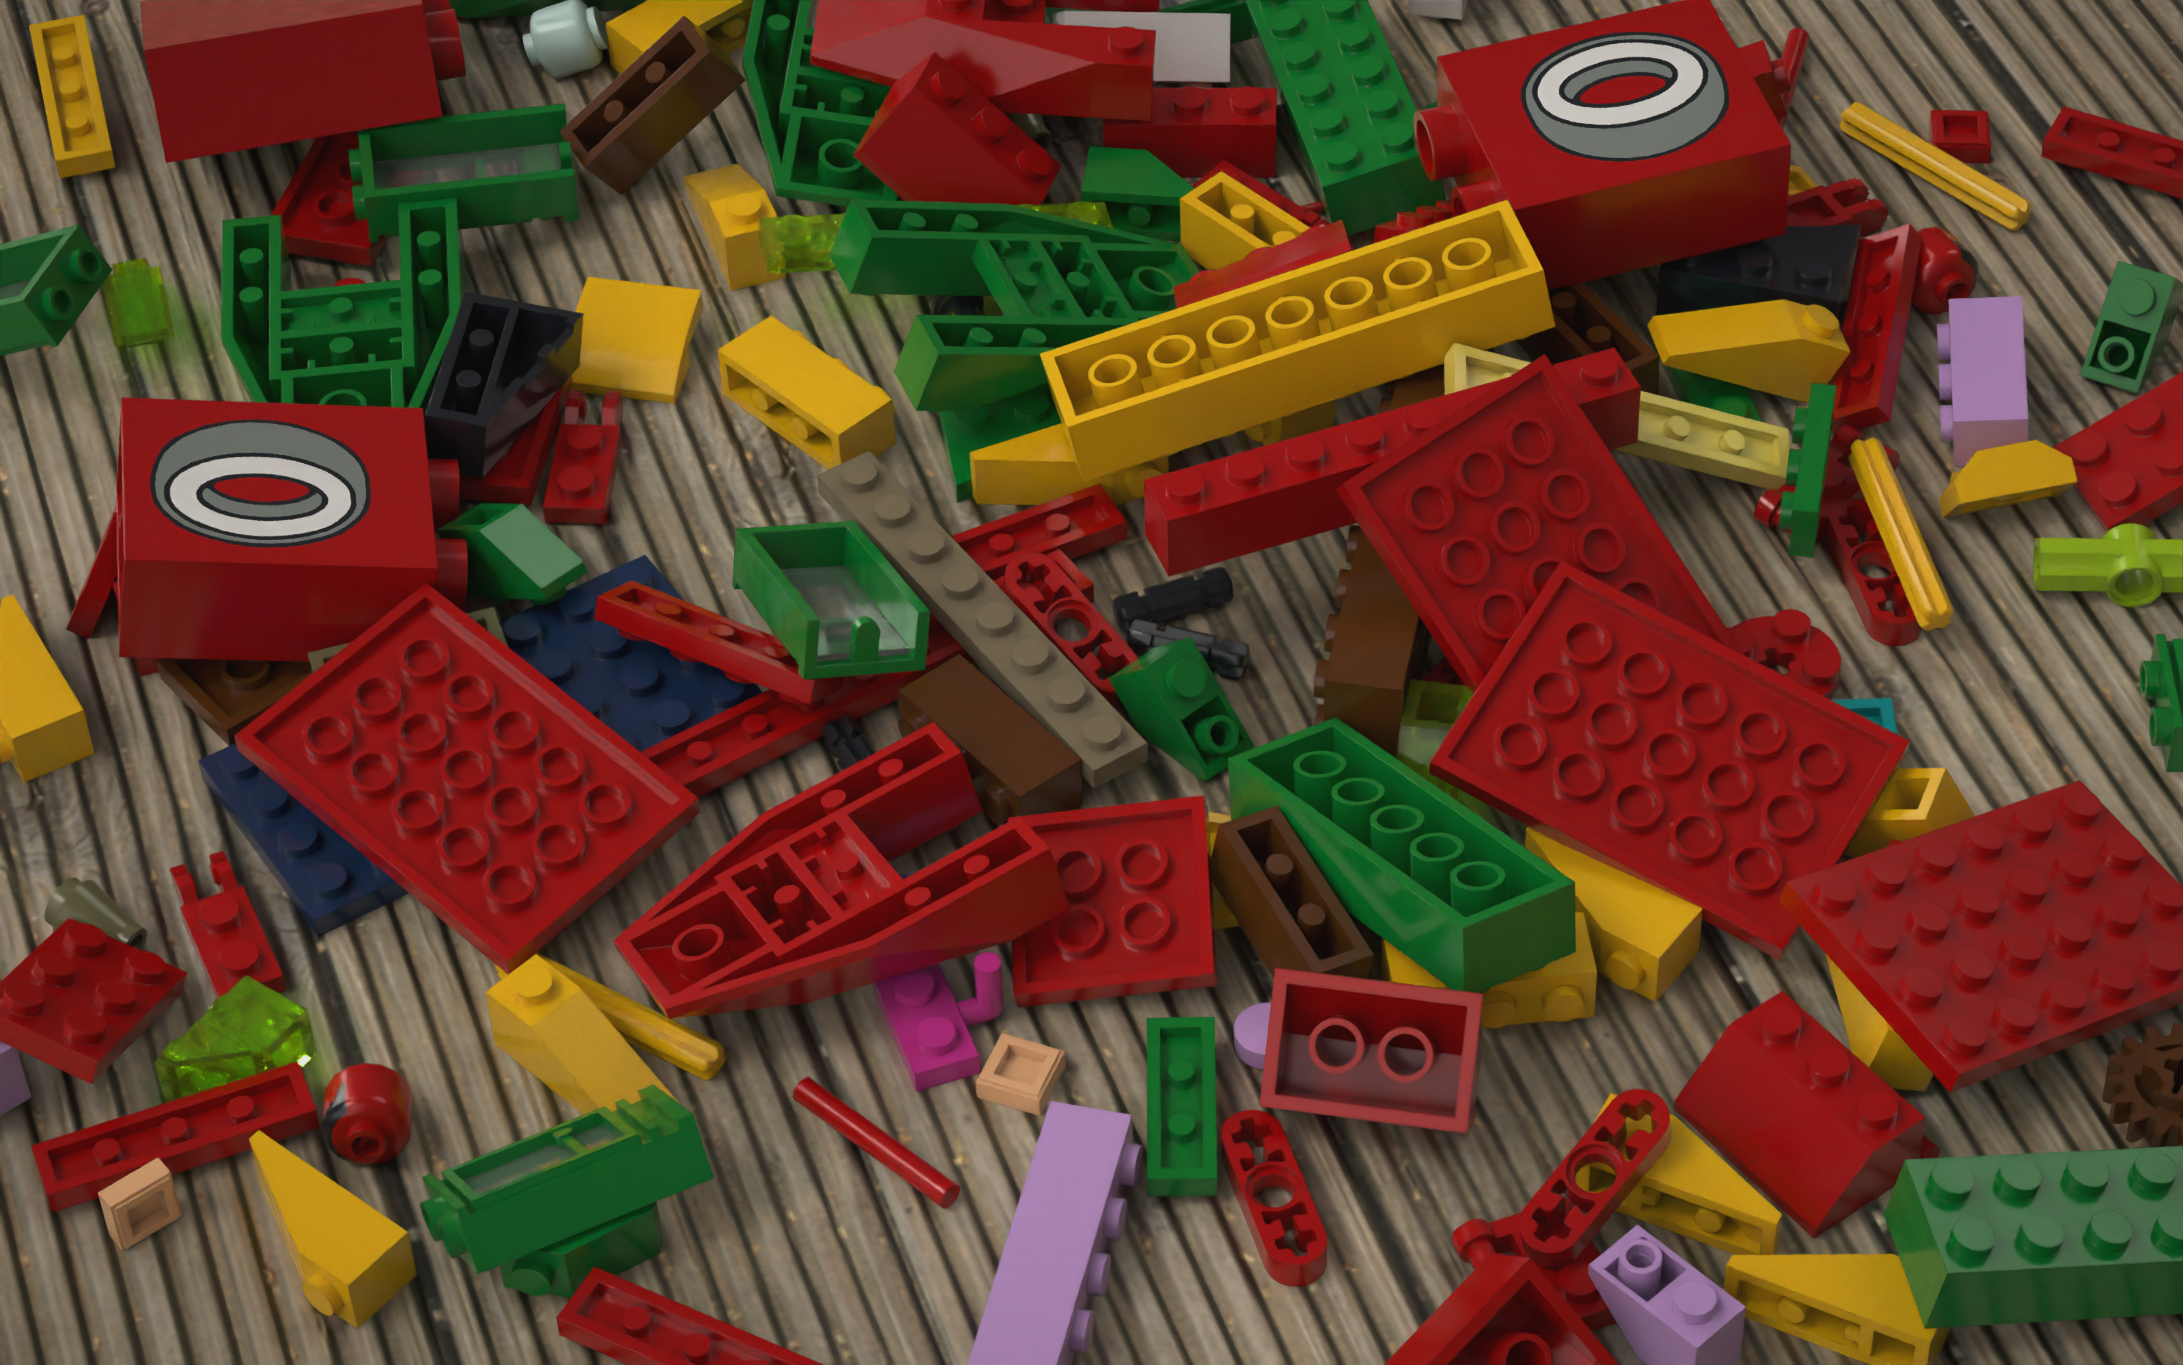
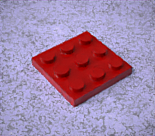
[1008,795,1218,1007]

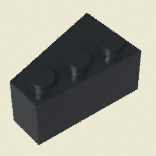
[1656,225,1861,327]
[425,292,584,478]

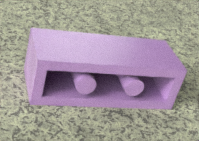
[1937,296,2028,466]

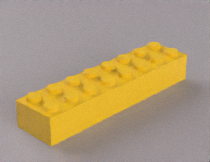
[1040,200,1555,482]

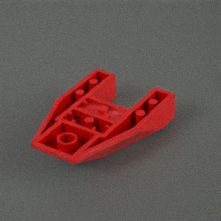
[810,0,1160,121]
[613,722,1071,1019]

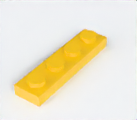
[29,15,116,178]

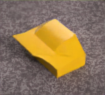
[1938,440,2078,518]

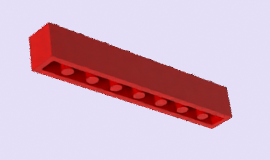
[1144,348,1641,577]

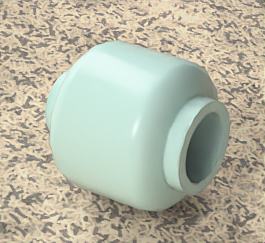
[523,0,608,79]

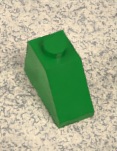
[1081,146,1195,242]
[500,1202,663,1298]

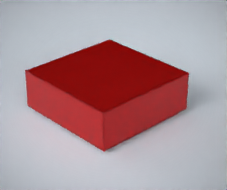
[1929,110,1991,163]

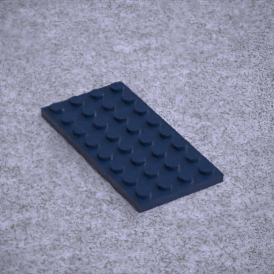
[198,555,763,937]

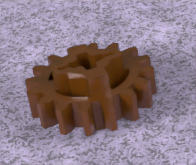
[2102,1023,2183,1148]

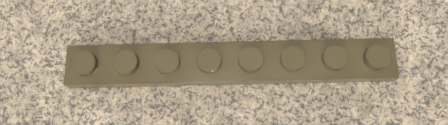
[817,451,1148,788]

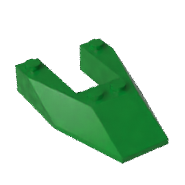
[742,0,902,207]
[221,198,467,411]
[829,200,1199,412]

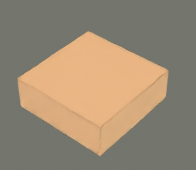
[976,1033,1066,1116]
[98,1158,182,1251]

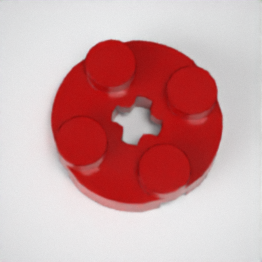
[1727,609,1841,700]

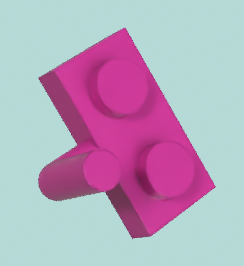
[873,952,1004,1092]

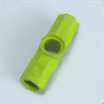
[2032,523,2183,608]

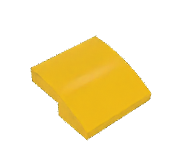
[570,277,704,404]

